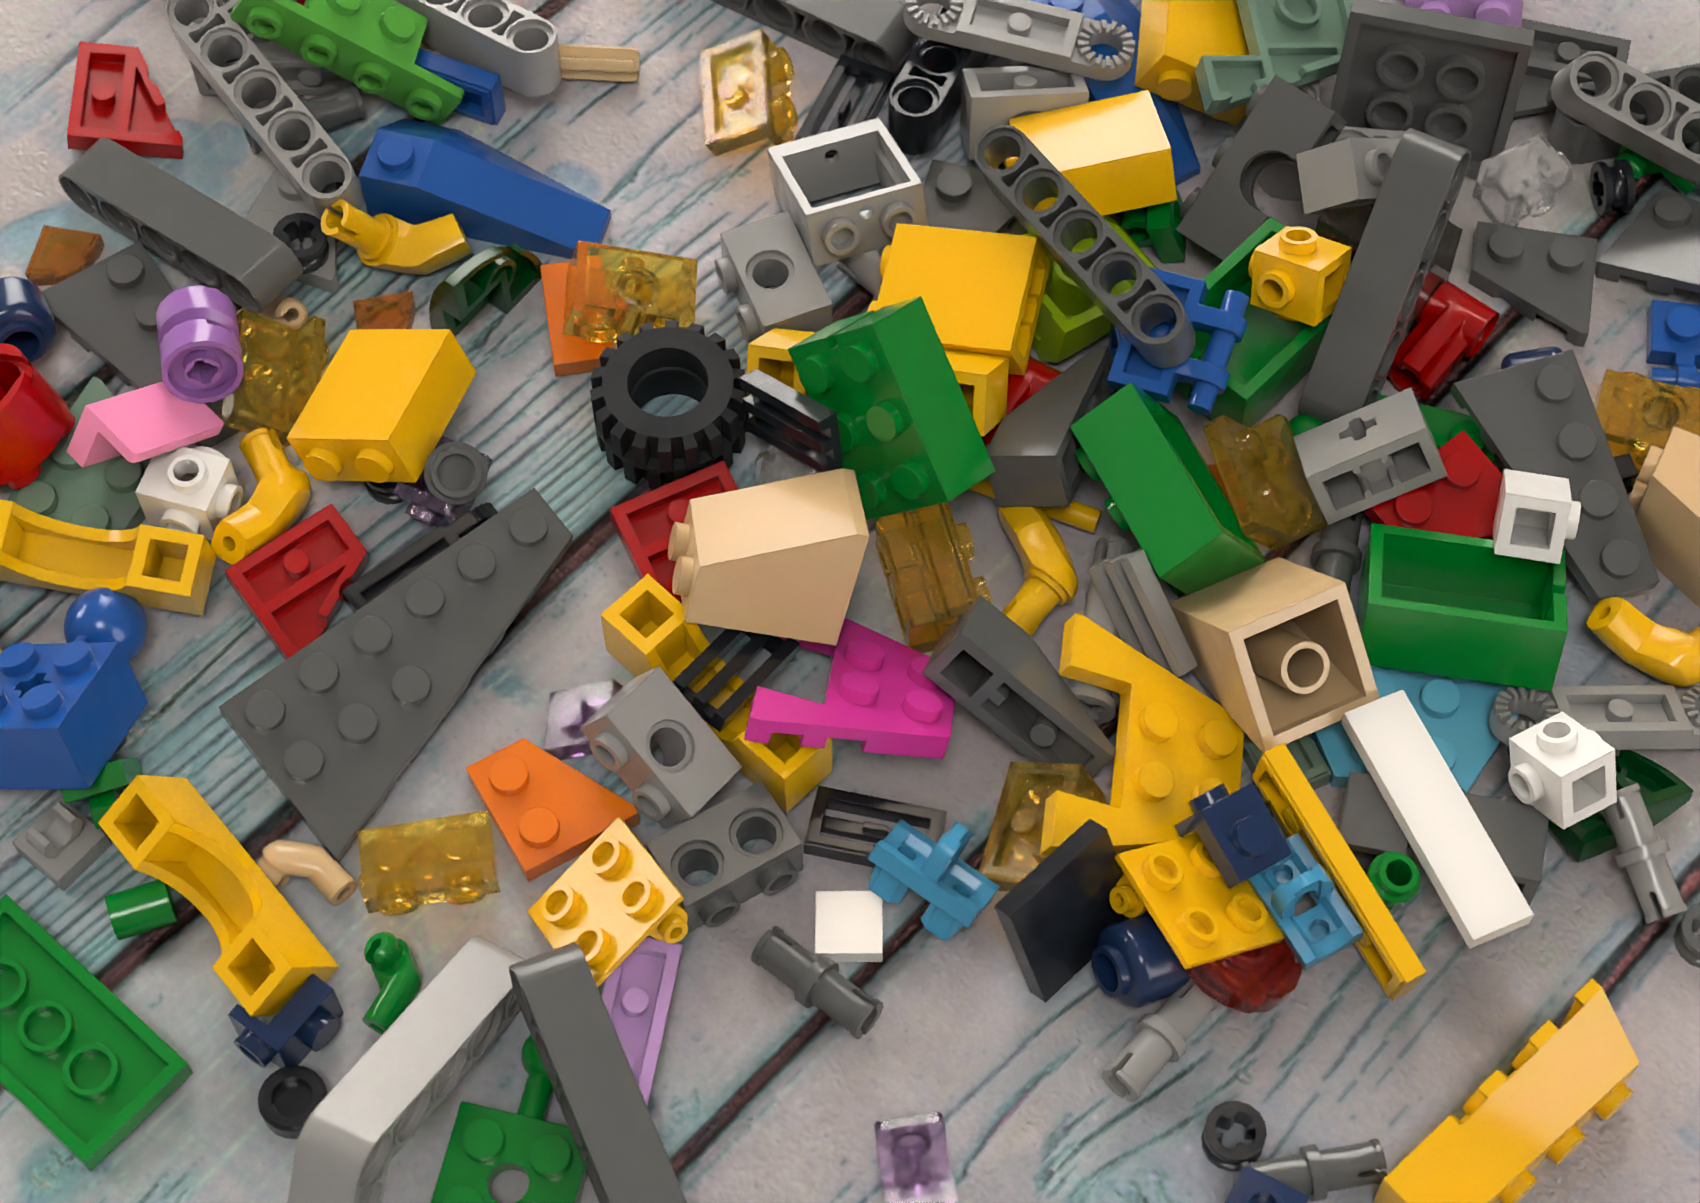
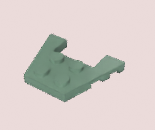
[1195,0,1353,114]

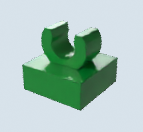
[1121,187,1186,264]
[61,757,143,829]

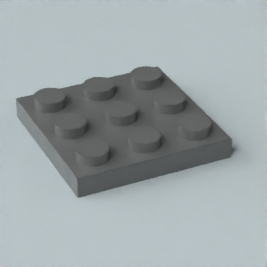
[1330,0,1535,182]

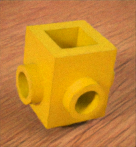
[1248,226,1352,327]

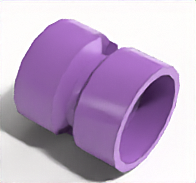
[156,285,244,403]

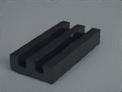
[794,54,894,159]
[739,369,843,473]
[673,628,800,732]
[804,785,947,868]

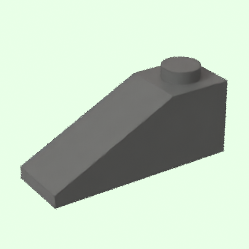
[985,346,1118,507]
[922,595,1116,795]

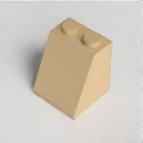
[1629,426,1700,608]
[668,468,870,646]
[1169,557,1380,752]

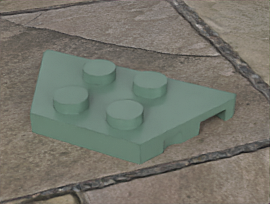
[7,376,152,530]

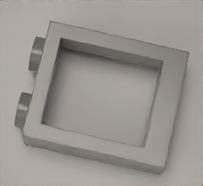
[767,118,928,267]

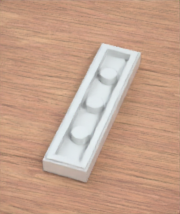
[1341,689,1534,949]

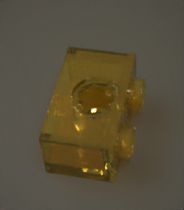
[563,240,698,343]
[1593,369,1700,473]

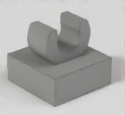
[12,796,111,892]

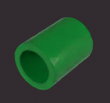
[105,880,178,940]

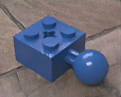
[0,587,148,790]

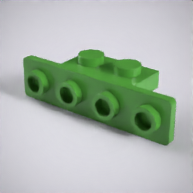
[230,0,464,125]

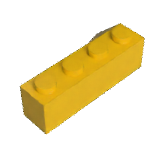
[1373,978,1640,1203]

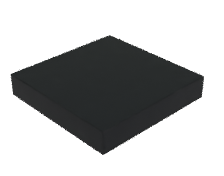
[994,819,1127,1002]

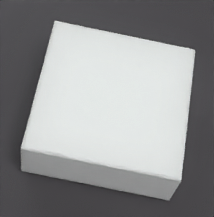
[815,891,883,962]

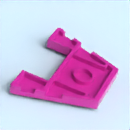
[744,618,955,759]

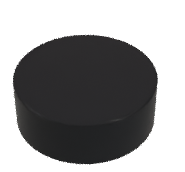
[258,1065,329,1139]

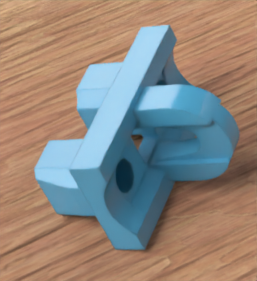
[868,819,1000,941]
[1247,833,1364,971]

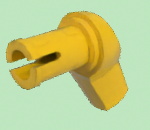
[320,199,472,275]
[211,428,311,565]
[998,507,1079,637]
[1586,597,1700,687]

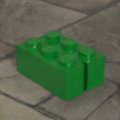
[1174,217,1332,439]
[788,296,996,520]
[1070,382,1267,597]
[1357,523,1568,692]

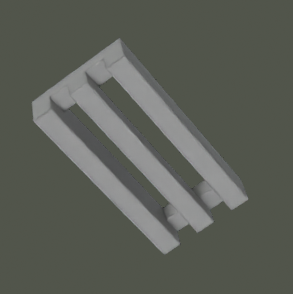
[1088,550,1198,677]

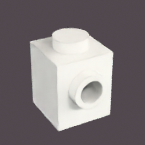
[1493,469,1581,564]

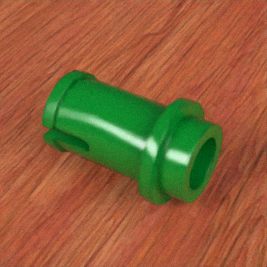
[1367,851,1421,912]

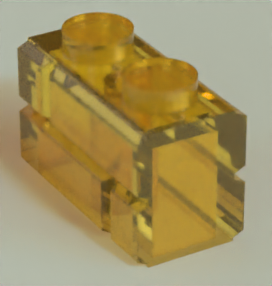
[876,503,992,653]

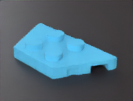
[1309,665,1530,793]

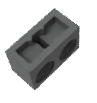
[645,780,803,933]

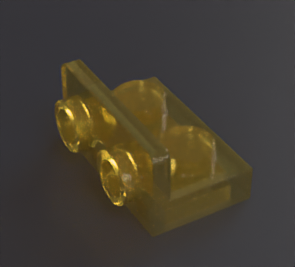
[700,28,798,157]
[221,309,329,447]
[1202,414,1327,551]
[979,762,1106,891]
[357,810,500,916]

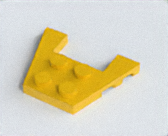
[1040,613,1244,857]

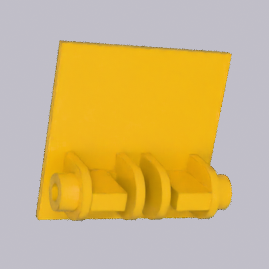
[527,817,688,987]
[1109,833,1285,970]

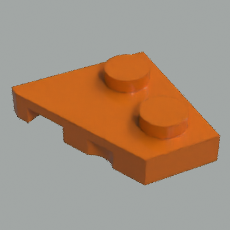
[466,738,640,882]

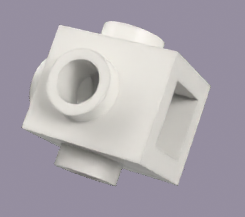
[135,446,243,541]
[1508,711,1617,830]

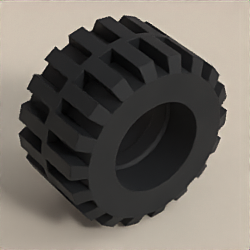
[590,320,749,489]

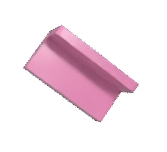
[66,381,224,468]

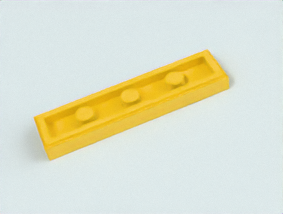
[1252,742,1426,1001]

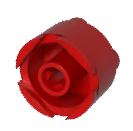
[0,343,75,489]

